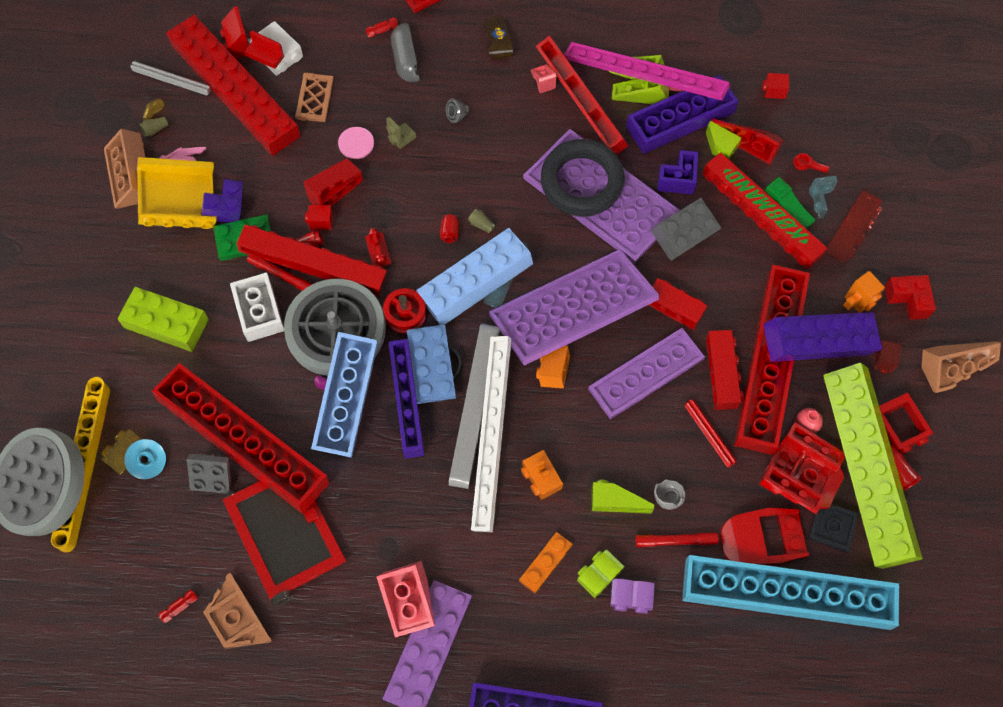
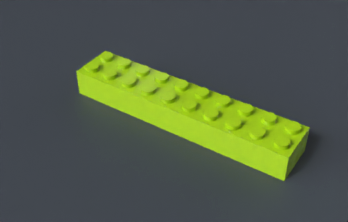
[823,363,923,569]

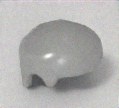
[654,479,685,510]

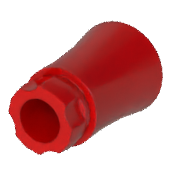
[891,445,922,491]

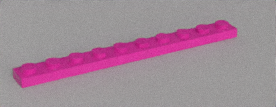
[564,42,730,100]

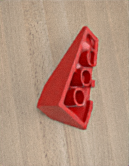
[712,119,784,165]

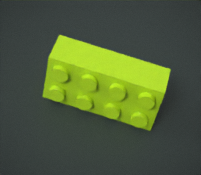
[118,287,209,352]

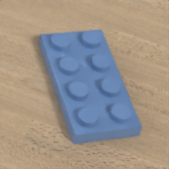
[407,325,456,404]

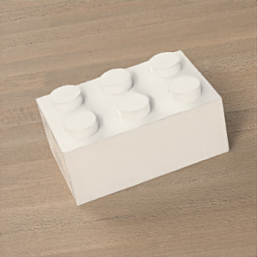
[230,273,284,342]

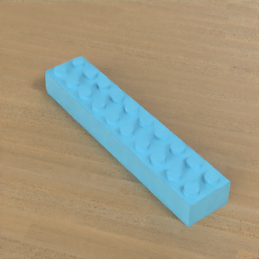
[682,555,899,630]

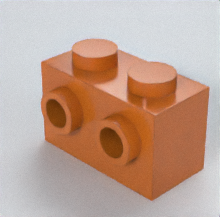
[536,345,570,389]

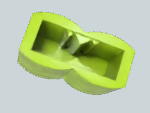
[577,549,625,598]

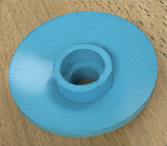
[124,439,166,479]

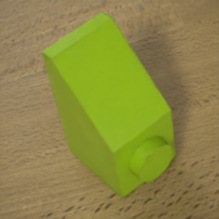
[706,121,741,160]

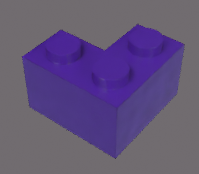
[657,150,698,194]
[201,179,243,223]

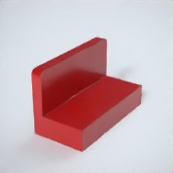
[245,31,285,69]

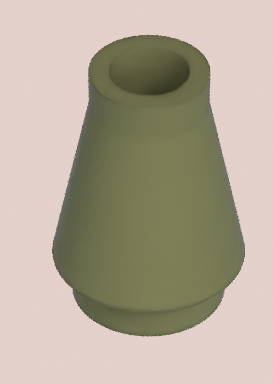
[140,117,168,137]
[468,208,496,234]

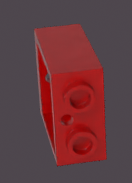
[879,393,933,454]

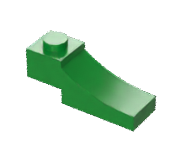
[765,177,815,229]

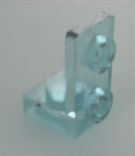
[809,176,838,218]

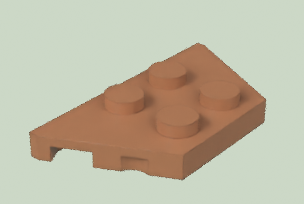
[203,573,272,649]

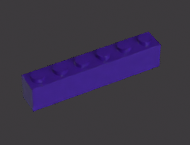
[389,339,424,459]

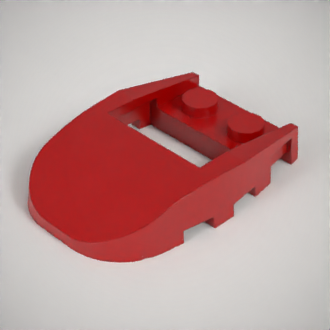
[720,508,809,567]

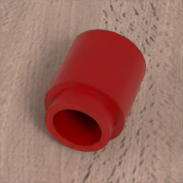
[440,215,460,243]

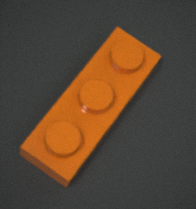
[519,532,573,594]

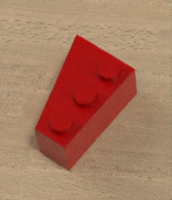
[303,158,363,207]

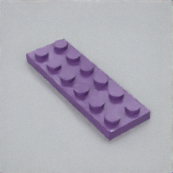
[588,328,705,420]
[383,580,472,707]

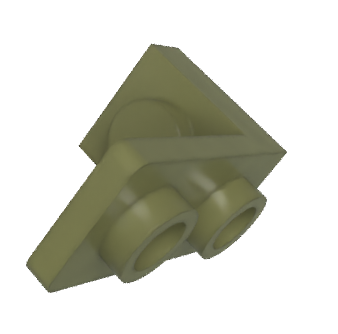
[386,117,417,149]

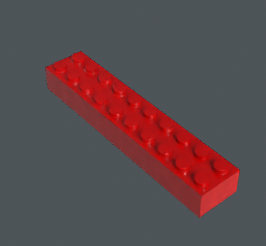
[166,15,301,156]
[734,265,810,455]
[152,363,329,514]

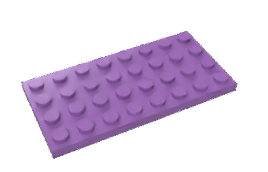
[523,129,680,264]
[489,249,659,365]

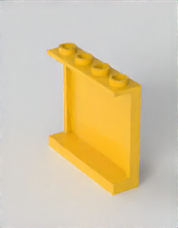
[137,157,216,229]

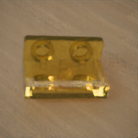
[100,429,142,475]

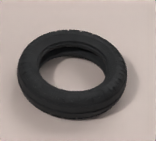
[541,139,625,217]

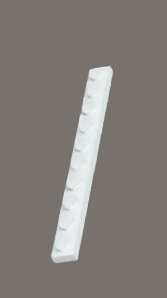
[471,336,511,532]

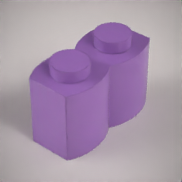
[610,579,655,614]

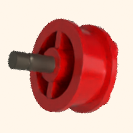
[383,288,426,334]

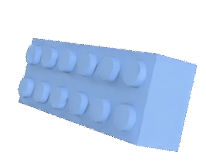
[416,228,533,325]
[311,332,378,458]

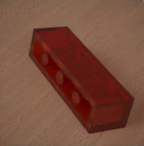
[825,190,883,263]

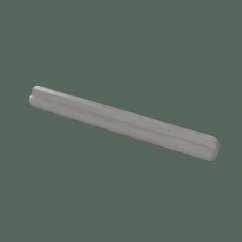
[130,61,211,95]

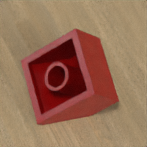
[220,6,249,59]

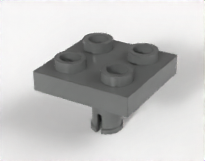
[187,454,232,494]

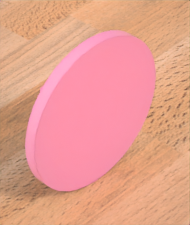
[338,127,374,159]

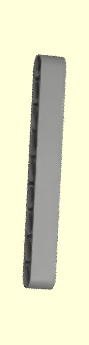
[449,324,500,489]

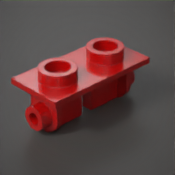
[365,229,391,267]

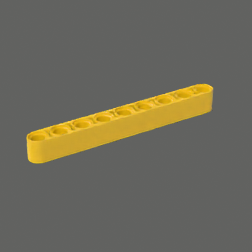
[51,377,110,553]

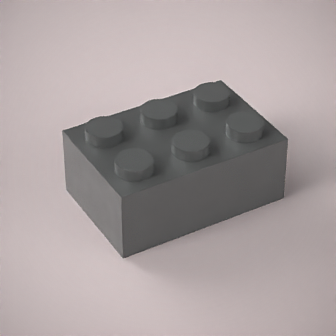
[651,198,721,261]

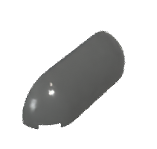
[391,23,420,82]

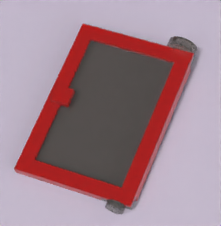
[223,481,346,607]

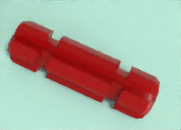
[365,17,398,38]
[158,590,198,623]

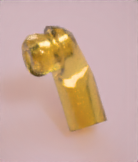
[143,99,164,120]

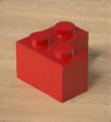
[884,275,936,320]

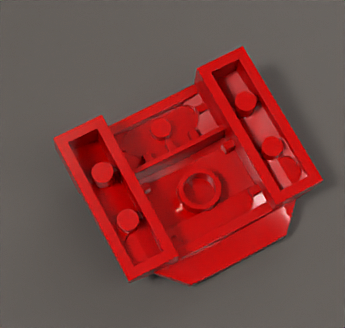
[759,422,845,514]

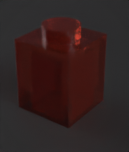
[874,341,901,373]

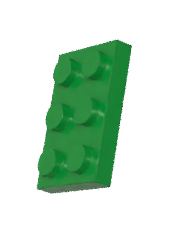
[213,215,271,261]

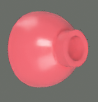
[795,408,823,434]

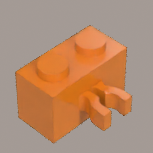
[843,271,885,313]
[521,450,563,500]

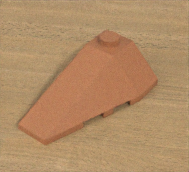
[922,342,1001,393]

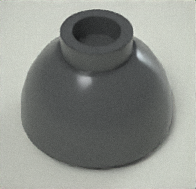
[446,98,469,123]

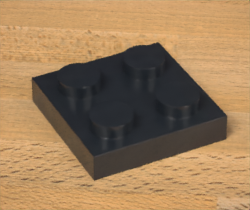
[808,504,859,553]

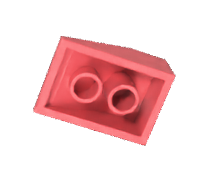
[377,561,435,637]

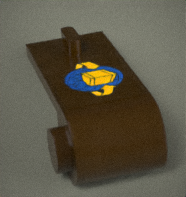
[484,16,513,60]

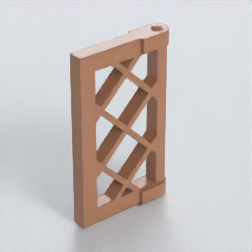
[295,73,334,122]

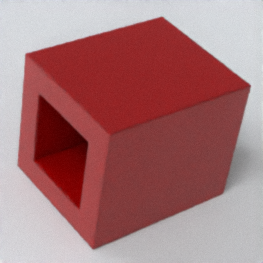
[762,73,789,99]
[305,205,333,230]

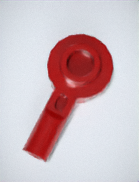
[793,153,829,173]

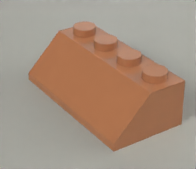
[104,129,146,209]

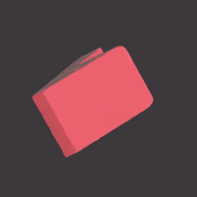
[531,64,556,93]

